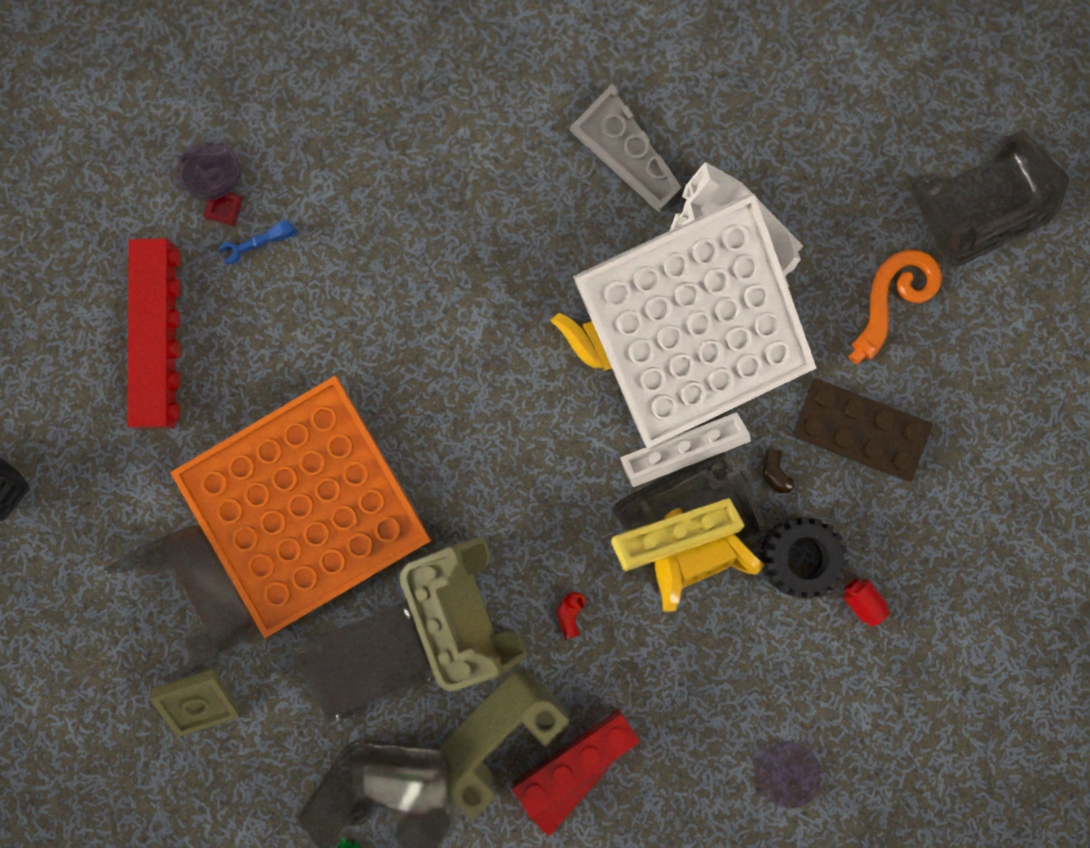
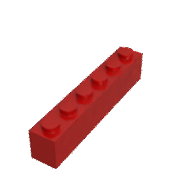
[127,238,181,430]

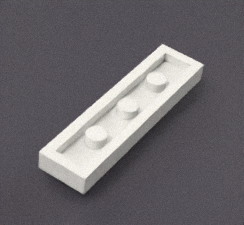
[620,412,751,487]

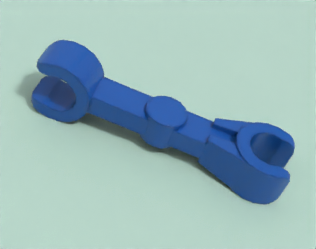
[219,220,296,265]

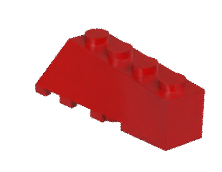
[512,709,640,837]

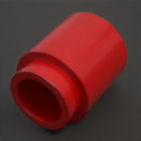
[842,578,890,627]

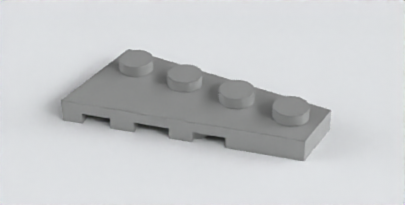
[570,84,682,213]

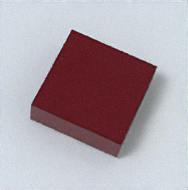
[203,192,244,227]

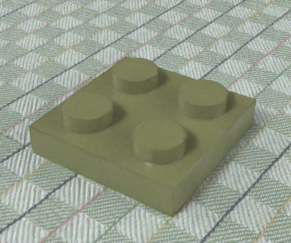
[150,669,240,737]

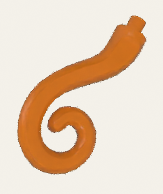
[849,249,942,365]

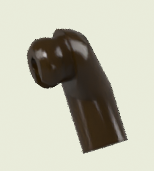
[762,449,794,494]

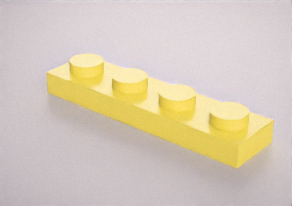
[611,498,744,571]

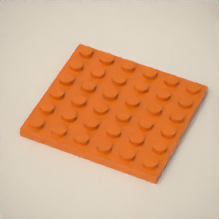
[170,376,432,639]

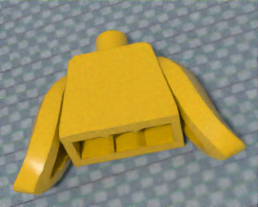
[549,313,612,372]
[655,508,765,612]

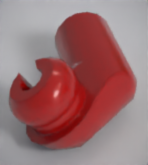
[556,592,586,640]

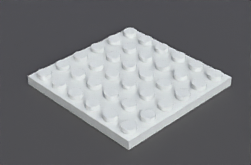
[573,193,816,449]

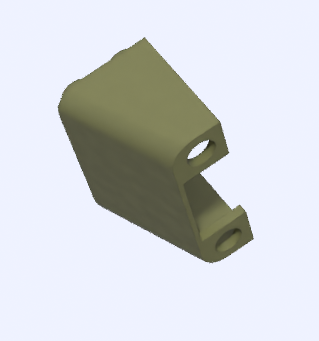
[438,669,570,821]

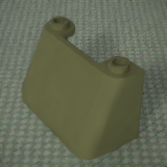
[400,536,528,691]

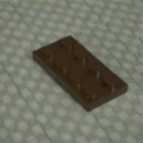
[792,378,933,482]

